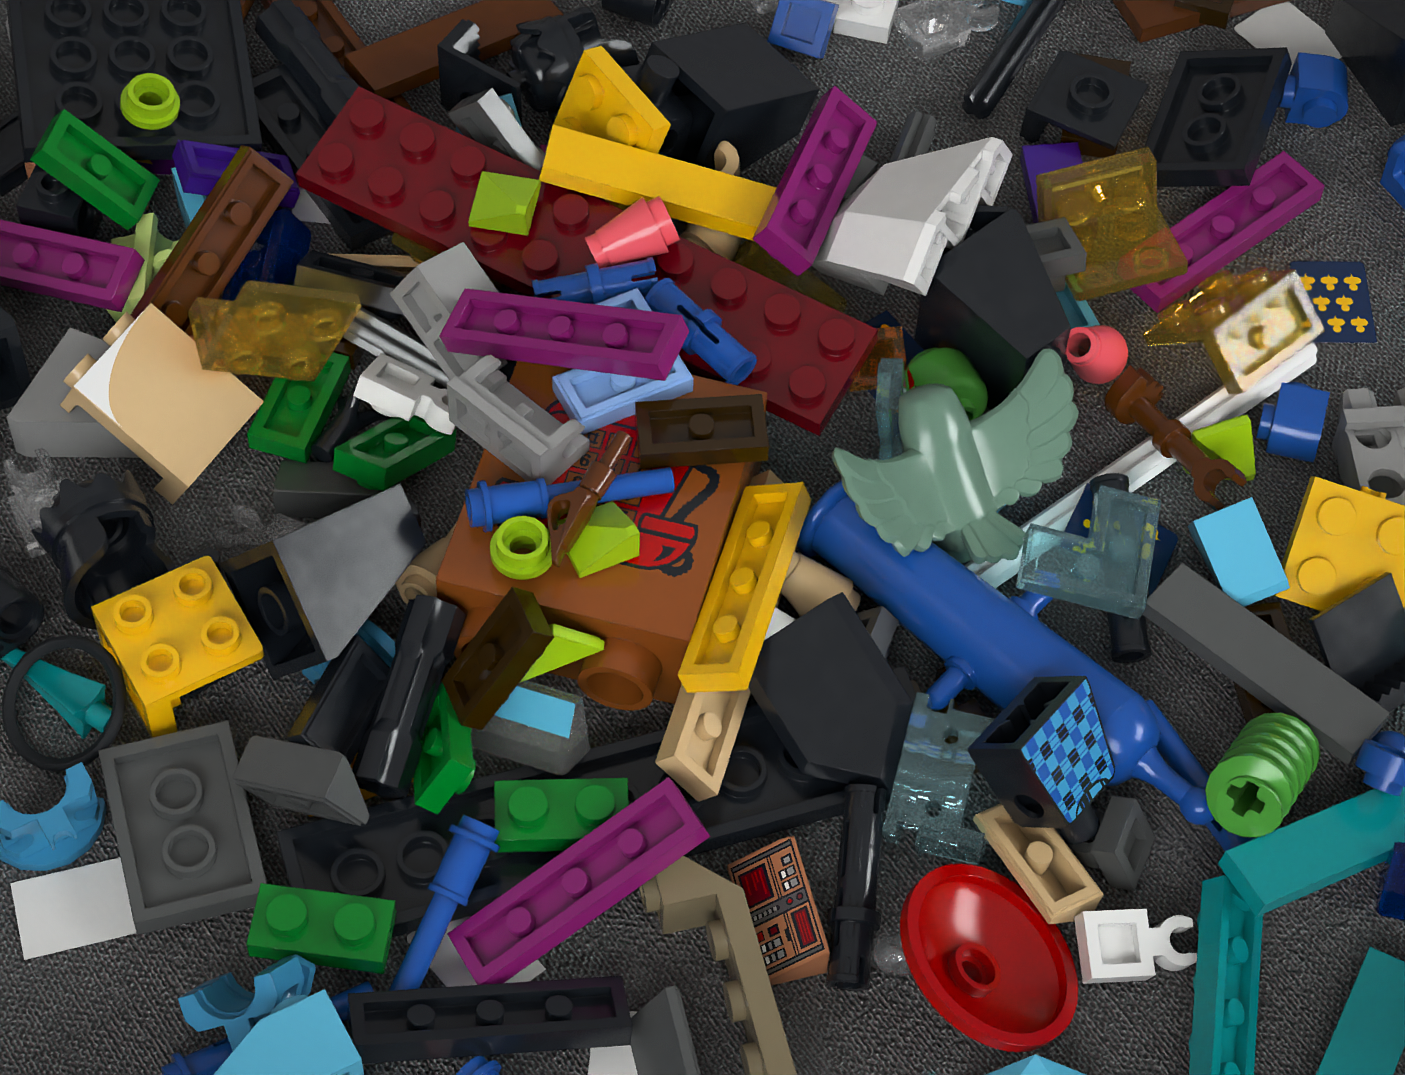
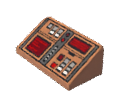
[727,836,830,986]

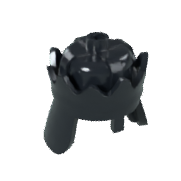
[506,6,639,123]
[31,470,176,630]

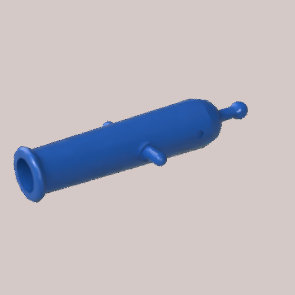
[797,480,1214,825]

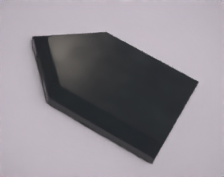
[748,592,914,795]

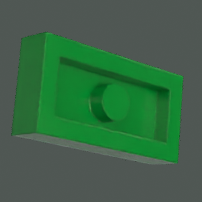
[30,109,160,231]
[247,341,351,463]
[333,415,457,491]
[413,682,476,815]
[494,778,629,853]
[246,883,397,974]

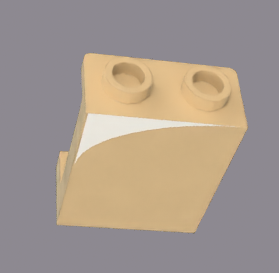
[60,303,264,505]

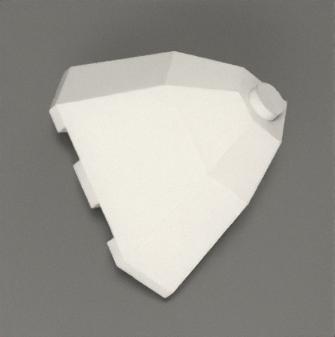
[812,137,1013,296]

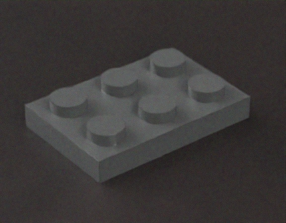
[98,720,267,935]

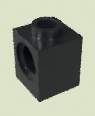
[16,165,103,239]

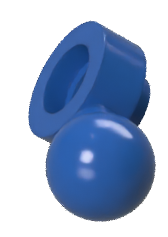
[1355,731,1405,796]

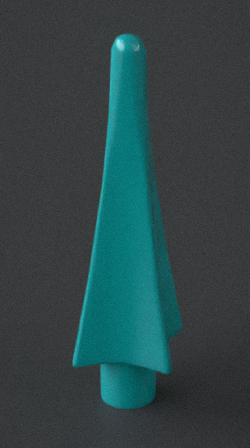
[1,648,112,739]

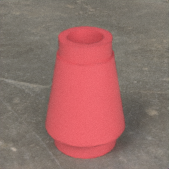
[585,196,680,269]
[1065,325,1128,384]

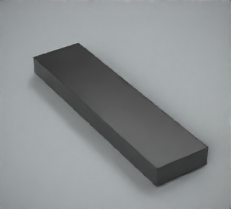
[1141,563,1390,765]

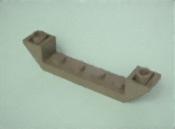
[639,856,797,1075]

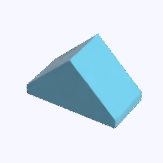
[1188,497,1290,607]

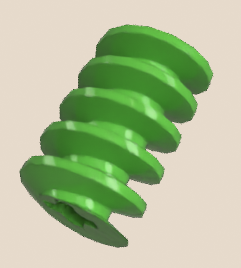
[1205,712,1321,837]

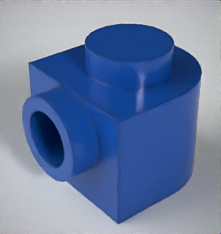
[1277,52,1348,128]
[1256,382,1330,463]

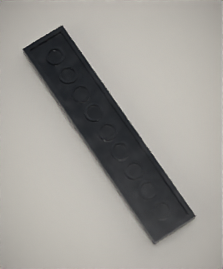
[276,666,949,937]

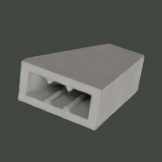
[6,327,139,458]

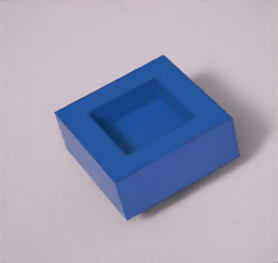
[767,0,839,59]

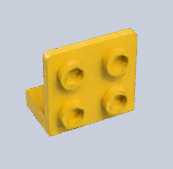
[91,556,264,738]

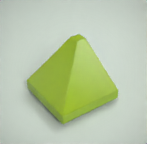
[468,171,541,236]
[1183,415,1256,482]
[558,501,640,578]
[519,624,604,683]

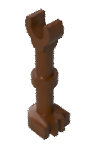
[1105,365,1247,511]

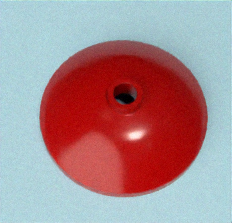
[900,864,1078,1052]

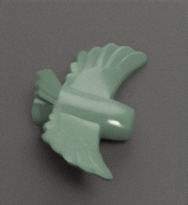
[831,349,1079,564]

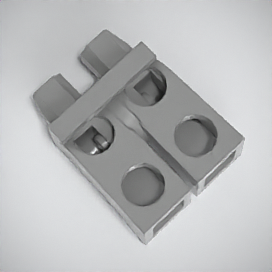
[1331,387,1405,506]

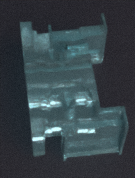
[882,692,995,867]

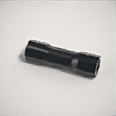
[255,0,363,127]
[352,595,466,799]

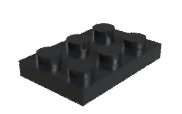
[1135,47,1292,187]

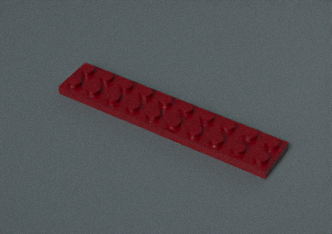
[296,86,878,436]

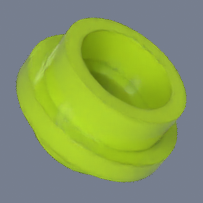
[120,73,180,130]
[490,516,552,580]

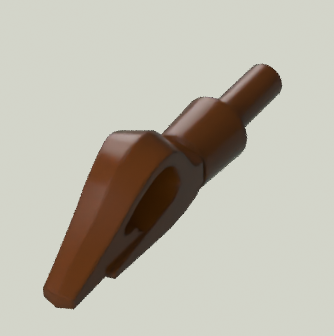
[547,431,632,567]

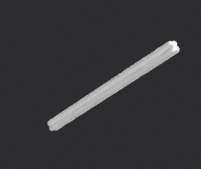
[964,334,1318,589]

